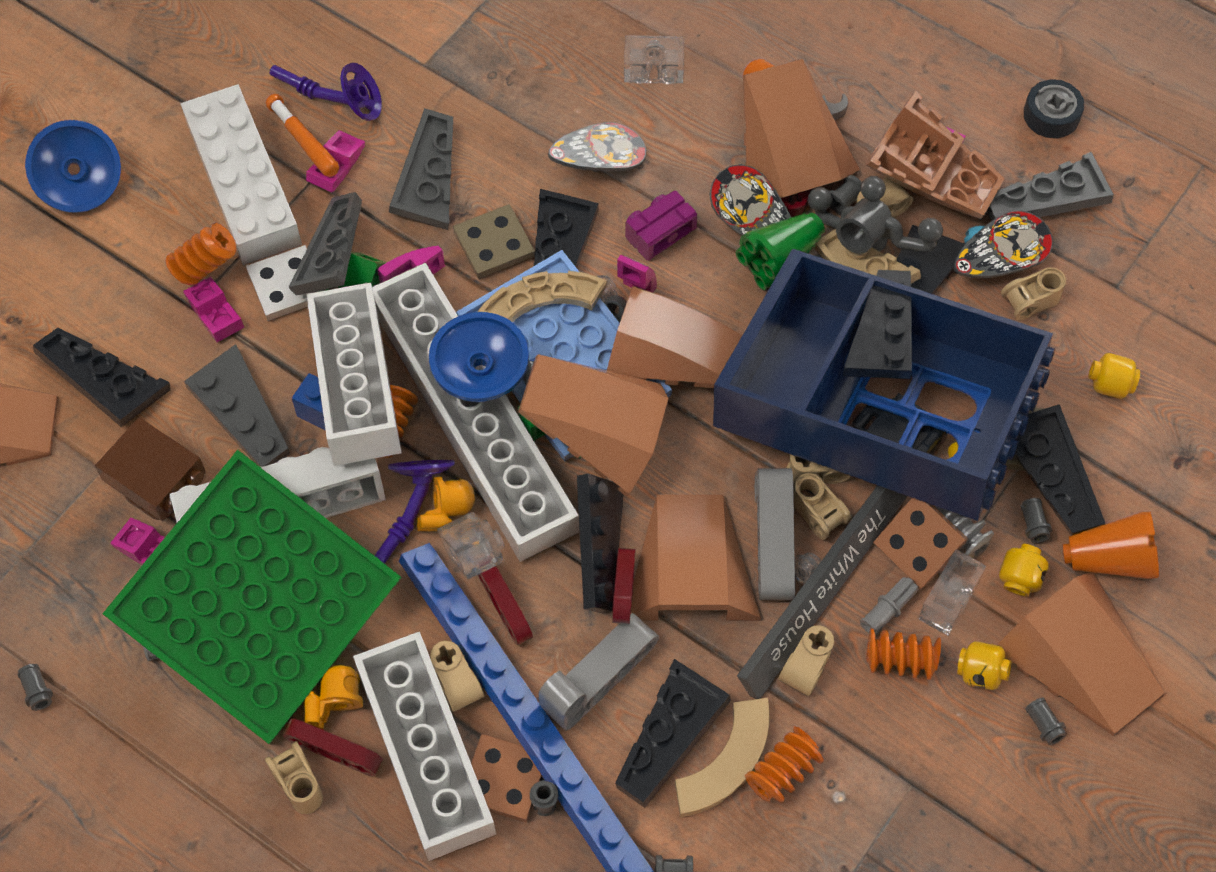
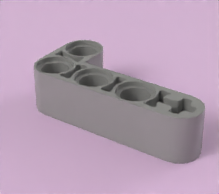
[754,468,795,600]
[539,613,659,731]

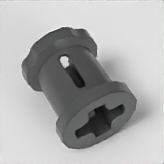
[829,175,862,215]
[655,855,693,872]

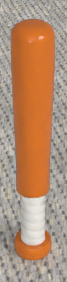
[265,94,339,177]

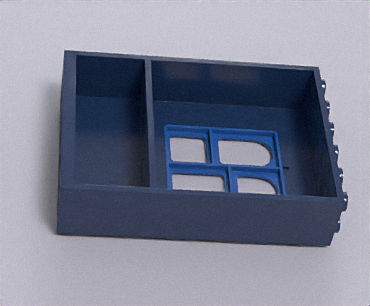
[713,249,1055,521]

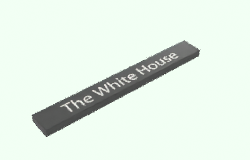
[737,485,907,699]

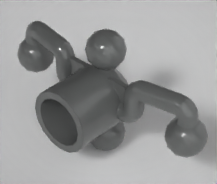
[808,176,943,254]

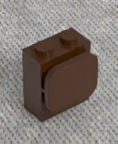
[95,417,206,522]

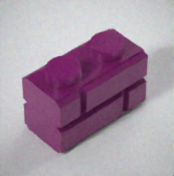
[625,190,697,261]

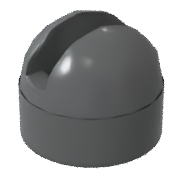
[604,295,627,322]

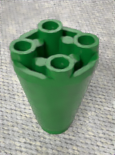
[735,212,825,291]

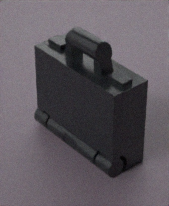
[851,393,948,455]

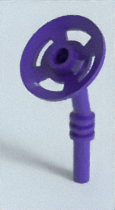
[269,63,382,121]
[374,460,455,564]

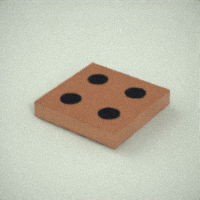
[873,498,969,589]
[471,734,543,823]

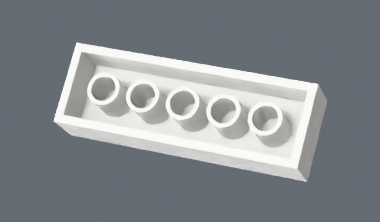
[180,84,302,265]
[306,282,402,466]
[170,447,386,522]
[353,631,496,861]

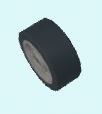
[1024,79,1084,138]

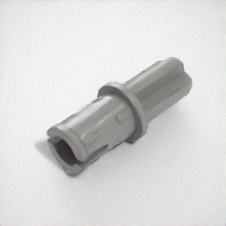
[860,577,918,636]

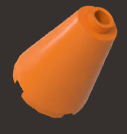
[1062,511,1159,579]

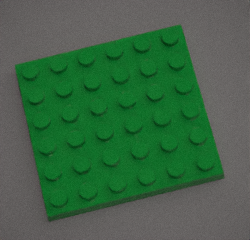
[102,450,402,745]

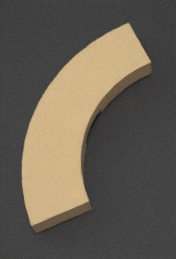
[478,271,607,322]
[675,698,769,818]

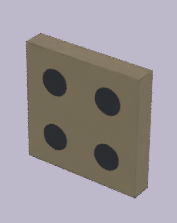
[453,204,535,279]

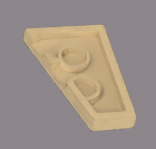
[815,229,921,284]

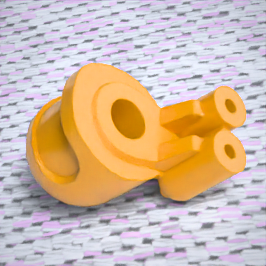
[417,476,475,531]
[305,665,363,730]

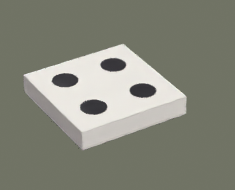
[246,245,324,321]

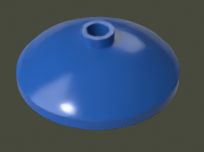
[25,120,121,213]
[429,312,529,402]

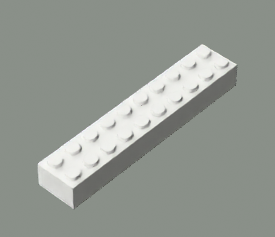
[372,263,579,562]

